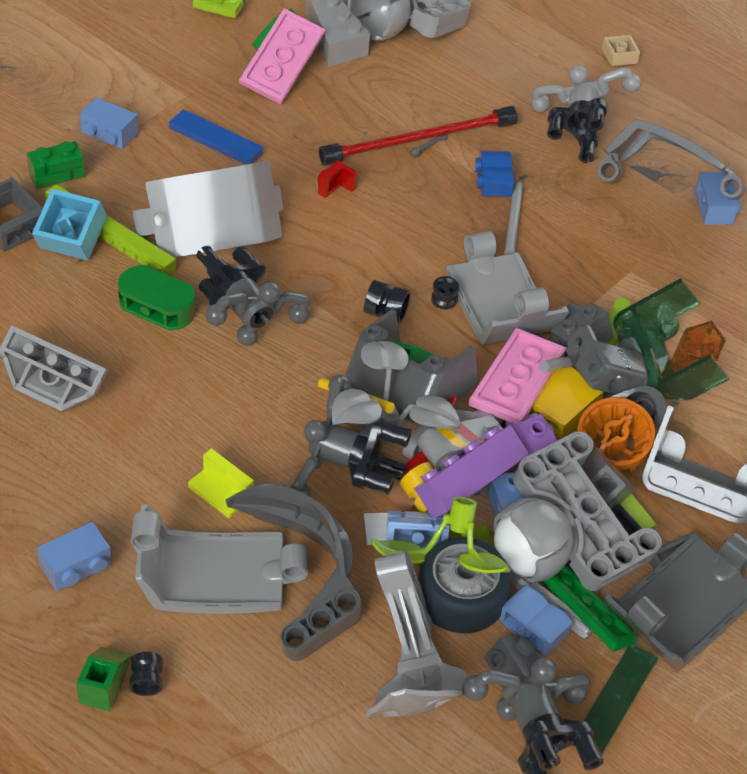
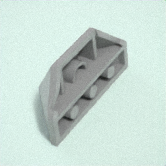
[0,325,108,412]

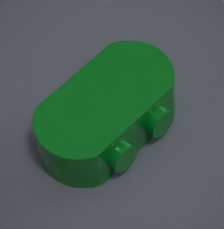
[118,265,195,331]

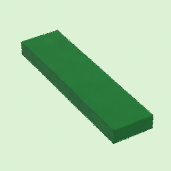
[543,565,638,652]

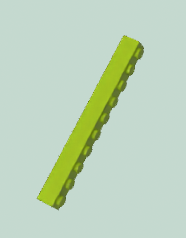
[45,184,176,275]

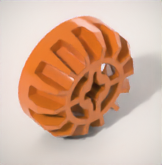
[577,397,655,472]

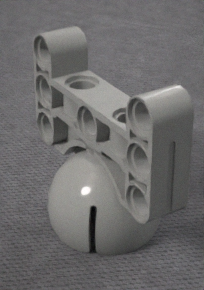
[347,0,471,41]

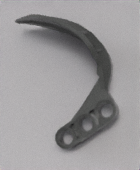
[226,483,362,661]

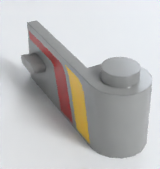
[417,415,503,471]

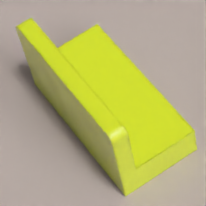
[188,448,254,518]

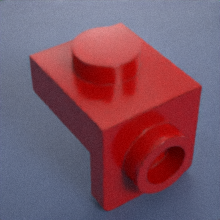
[317,160,357,198]

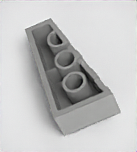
[305,0,370,67]

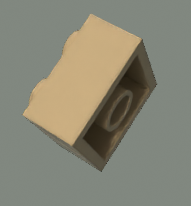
[602,35,640,66]

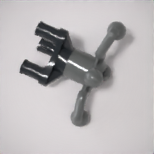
[196,245,310,346]
[289,374,412,497]
[462,658,604,774]

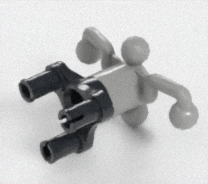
[531,65,641,163]

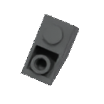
[581,447,636,508]

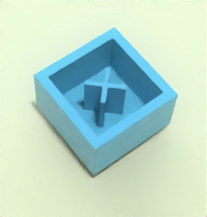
[32,189,107,261]

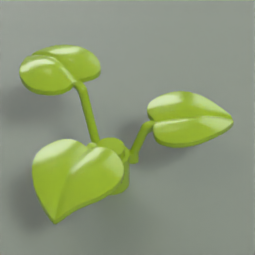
[372,497,510,573]

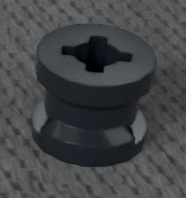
[431,276,459,310]

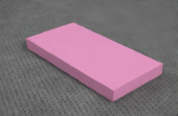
[239,8,325,105]
[469,328,566,424]

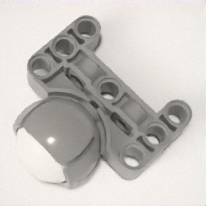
[494,431,662,591]

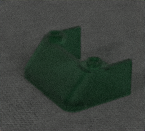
[613,278,730,400]

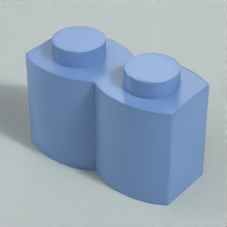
[499,585,573,656]

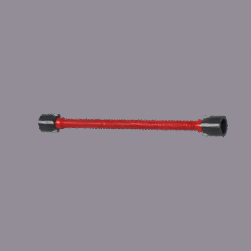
[318,106,518,166]

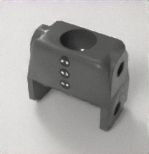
[566,325,648,394]

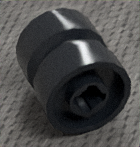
[364,280,411,324]

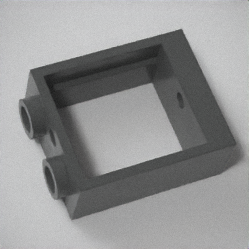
[0,177,43,252]

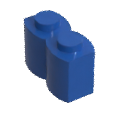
[475,151,514,197]

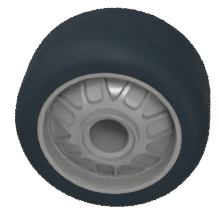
[418,537,511,633]

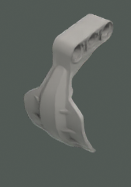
[365,551,467,719]

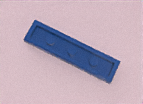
[169,109,264,165]

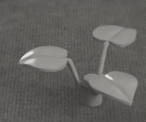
[332,341,461,429]

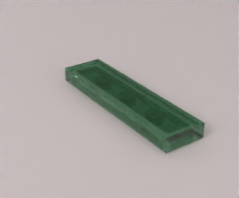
[583,645,658,756]

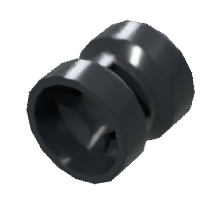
[129,652,163,696]

